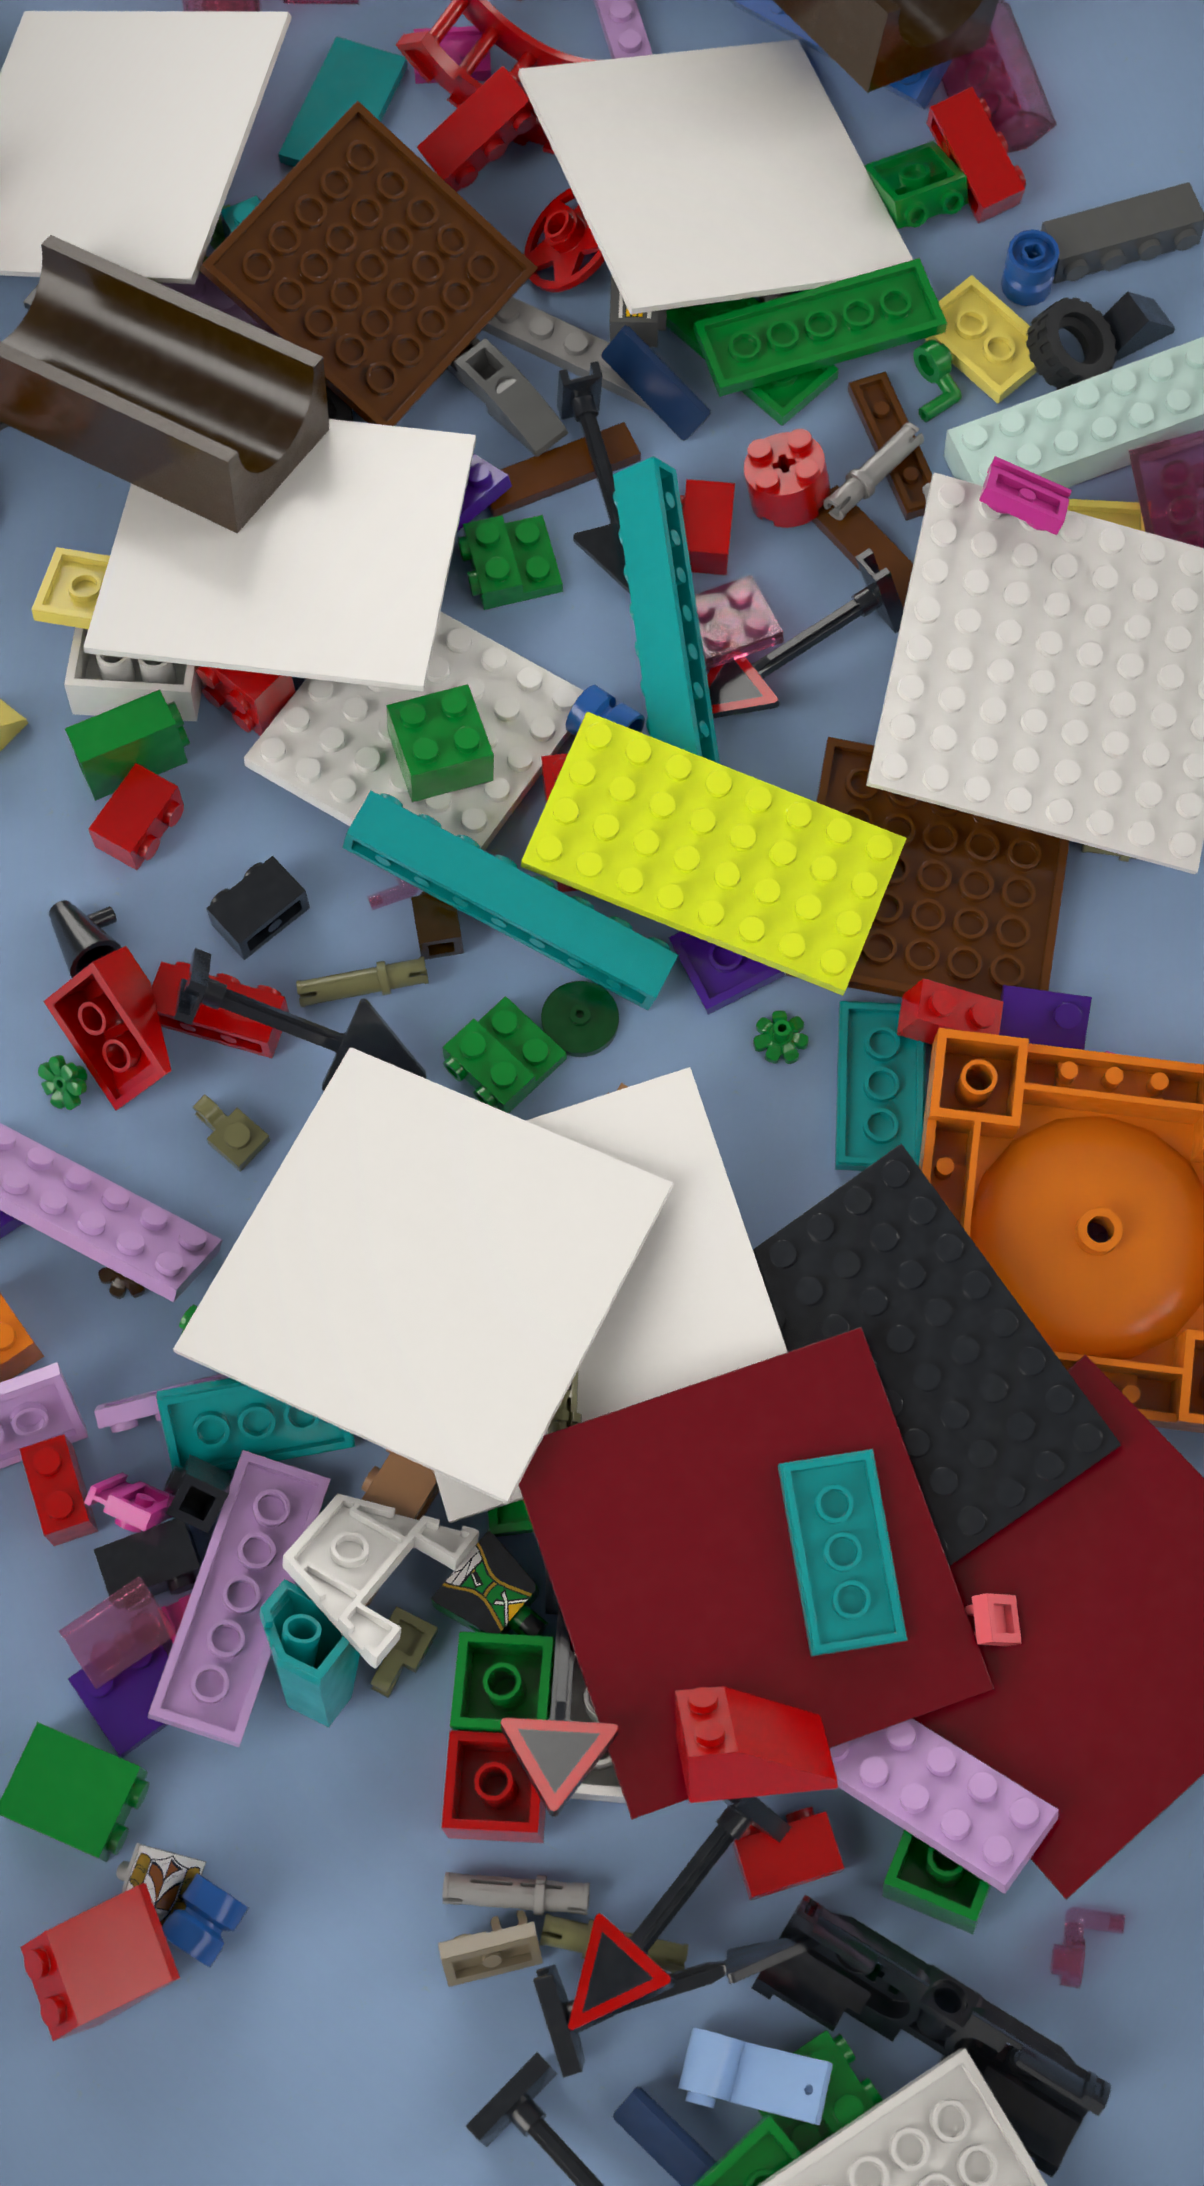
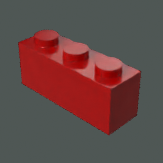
[416,65,537,192]
[926,87,1026,224]
[152,961,289,1059]

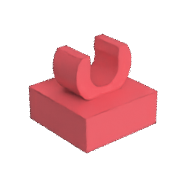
[965,1593,1022,1646]

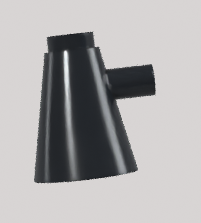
[49,900,122,978]

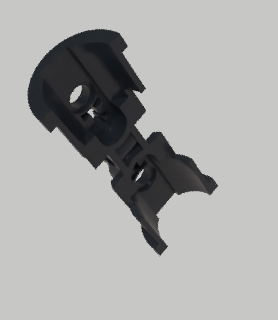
[751,1894,1111,2177]

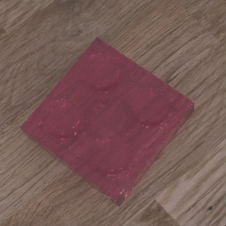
[695,575,784,670]

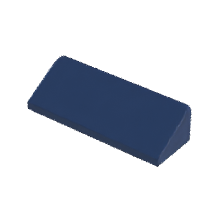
[601,325,711,441]
[613,2087,717,2186]

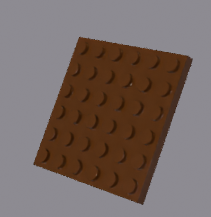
[199,100,538,426]
[786,737,1070,1001]

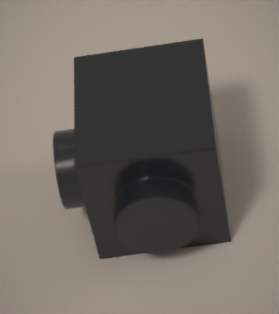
[163,1454,231,1533]

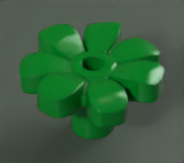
[753,1010,808,1064]
[38,1055,88,1110]

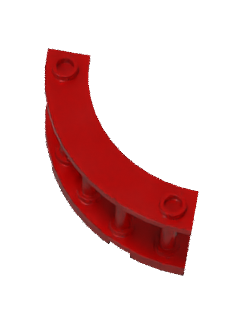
[396,0,598,155]

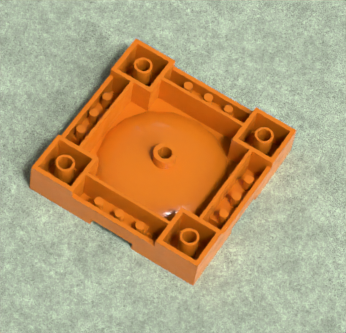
[919,1028,1204,1433]

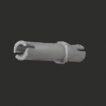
[824,423,924,520]
[442,1872,590,1916]

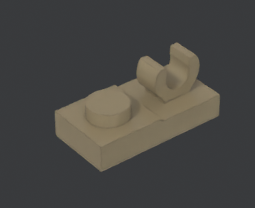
[438,1910,543,1987]

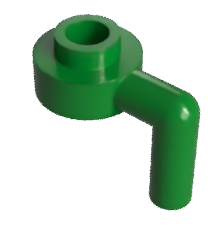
[913,339,962,422]

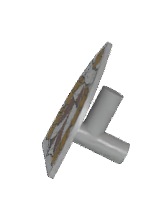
[116,1843,206,1926]

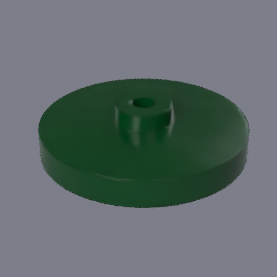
[541,981,619,1057]

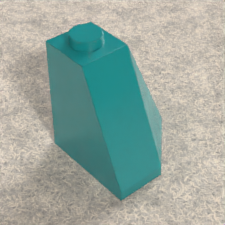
[259,1579,360,1727]

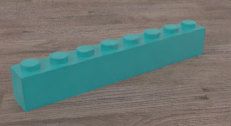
[613,456,720,764]
[342,790,678,1010]

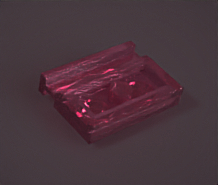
[59,1577,177,1689]

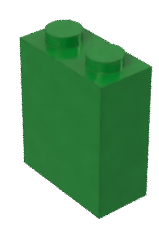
[65,689,190,801]
[0,1722,149,1862]

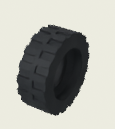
[1026,297,1117,390]

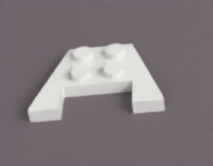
[282,1493,479,1669]

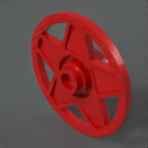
[524,188,605,292]

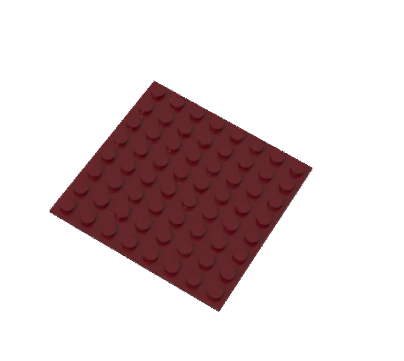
[518,1327,994,1820]
[912,1355,1204,1900]

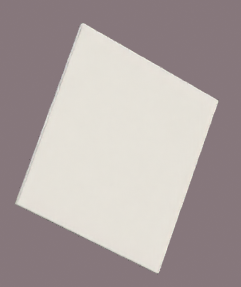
[0,11,292,284]
[518,39,913,314]
[83,419,476,692]
[866,472,1204,874]
[173,1047,673,1504]
[434,1067,787,1523]

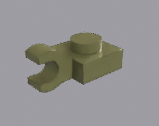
[193,1094,270,1172]
[370,1606,438,1698]

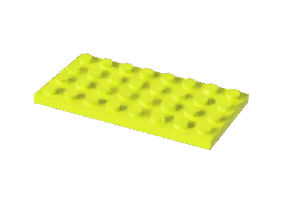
[521,712,907,996]

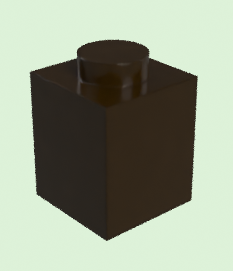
[411,891,464,960]

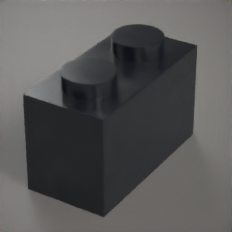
[206,856,310,960]
[93,1518,202,1612]

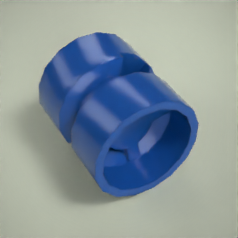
[1001,229,1060,306]
[565,685,645,736]
[162,1873,249,1968]

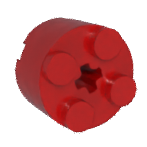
[743,429,831,528]

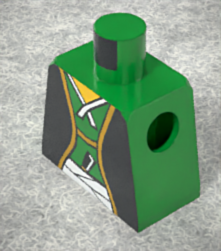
[431,1530,548,1636]

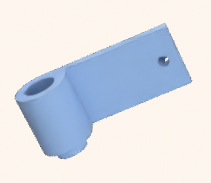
[678,2028,833,2125]

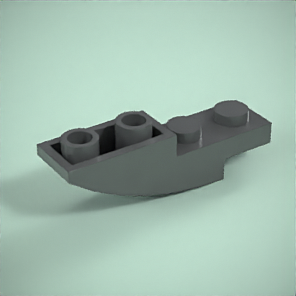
[447,338,568,457]

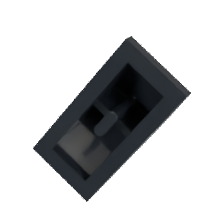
[1102,291,1175,362]

